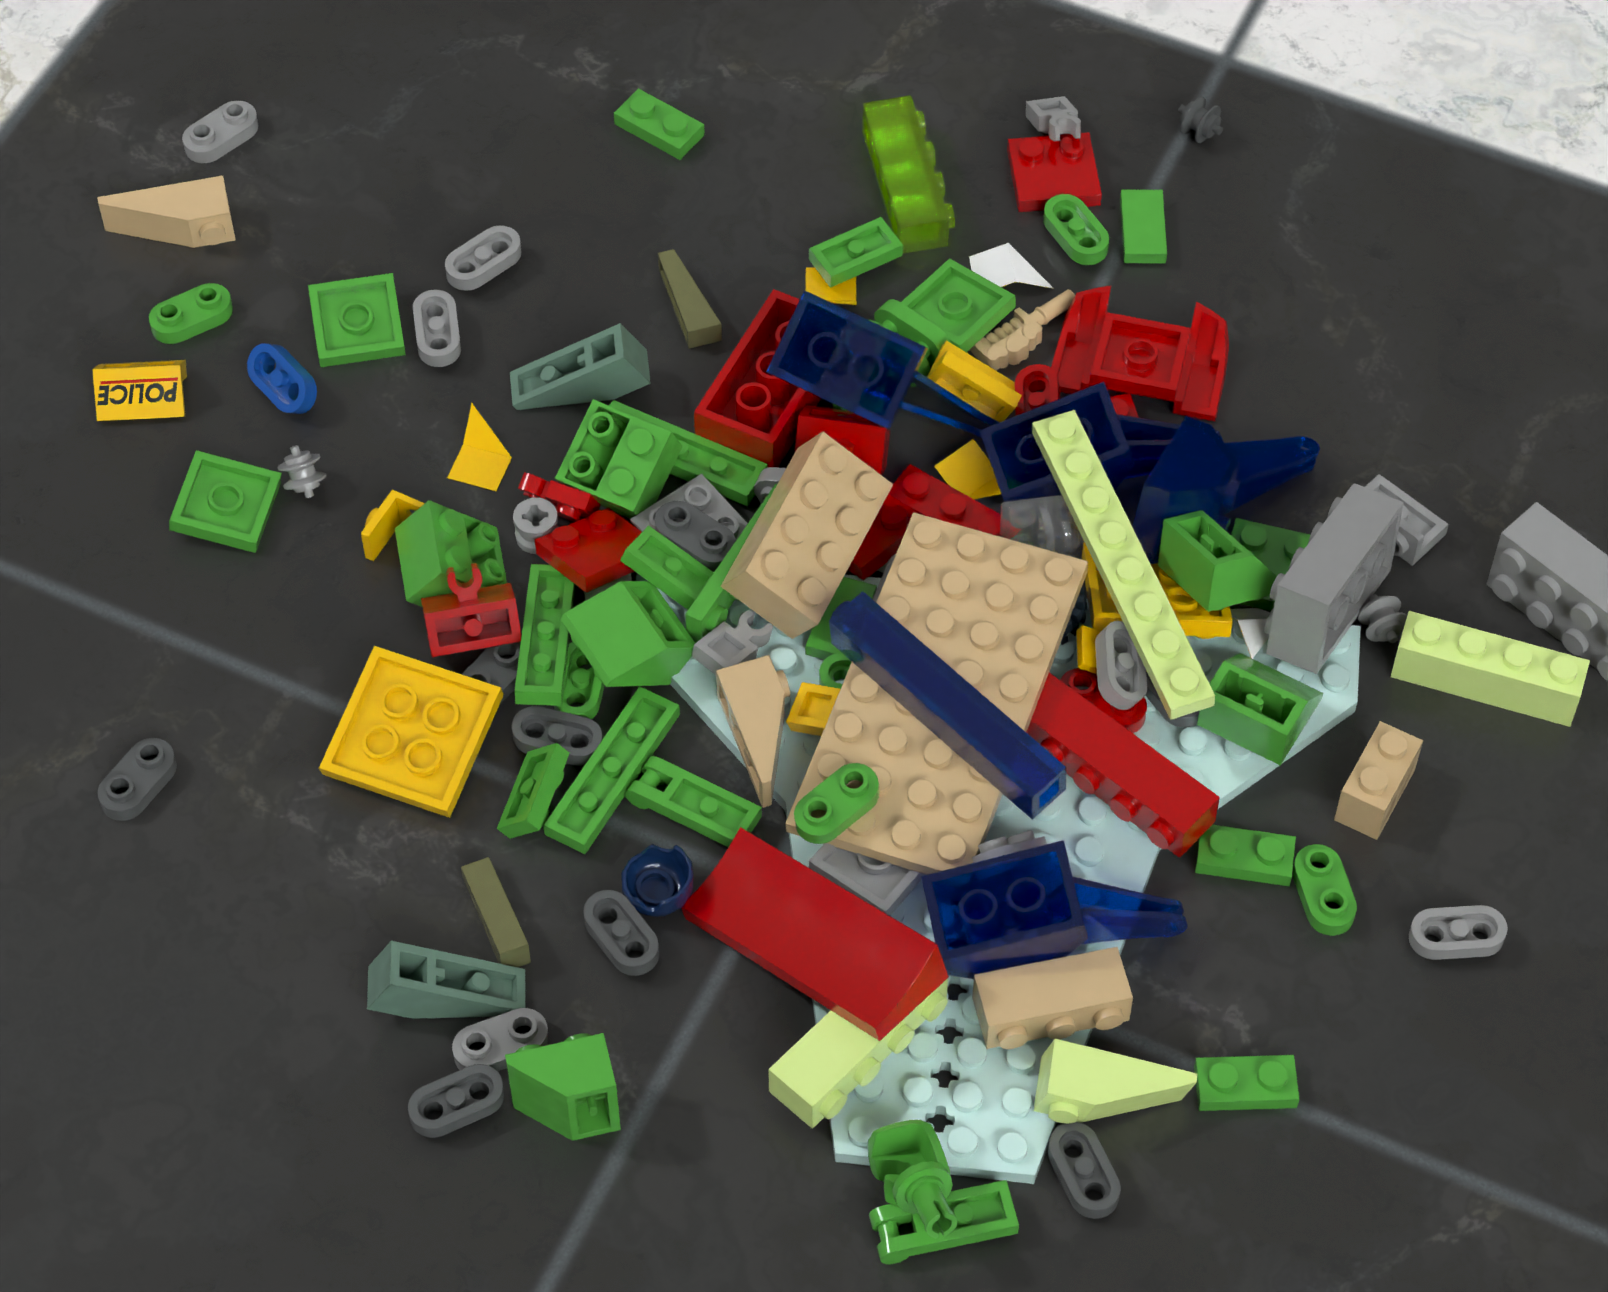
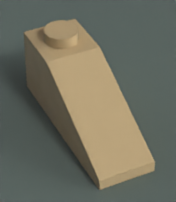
[97,176,236,248]
[716,655,790,808]

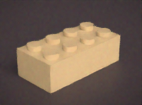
[720,432,893,639]

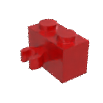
[795,405,892,475]
[421,563,522,657]

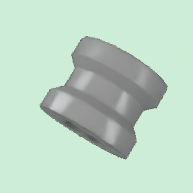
[513,497,558,554]

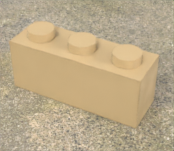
[972,947,1133,1049]

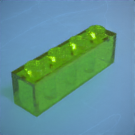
[862,95,955,253]

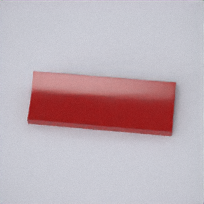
[681,827,949,1041]

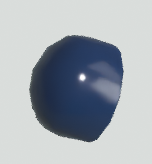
[621,844,694,917]

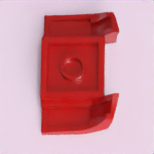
[1051,286,1229,422]

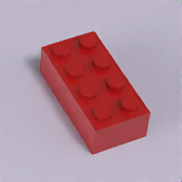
[694,289,851,468]

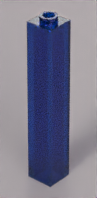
[829,591,1066,820]

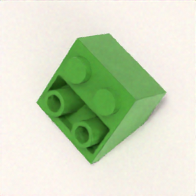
[555,399,683,519]
[395,500,507,607]
[1158,510,1277,612]
[560,581,695,687]
[1197,653,1323,766]
[505,1033,621,1141]

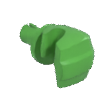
[867,1120,958,1238]

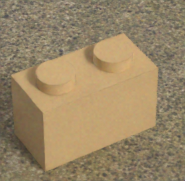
[1334,721,1423,840]

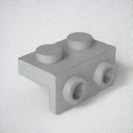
[1365,474,1449,566]

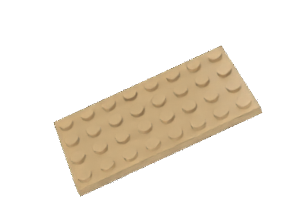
[785,512,1088,887]

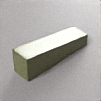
[658,249,722,349]
[461,857,531,967]

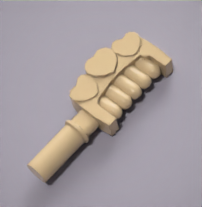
[970,289,1075,371]

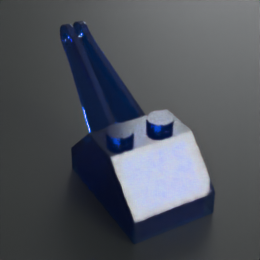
[766,290,999,442]
[979,382,1227,520]
[1132,416,1320,564]
[921,840,1188,979]

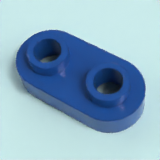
[247,343,317,414]

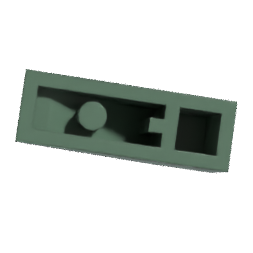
[510,323,651,410]
[367,941,525,1019]

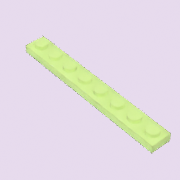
[1032,410,1215,720]

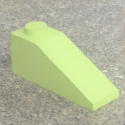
[1034,1038,1198,1124]

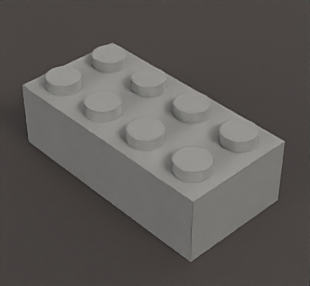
[1264,483,1404,674]
[1486,502,1608,681]

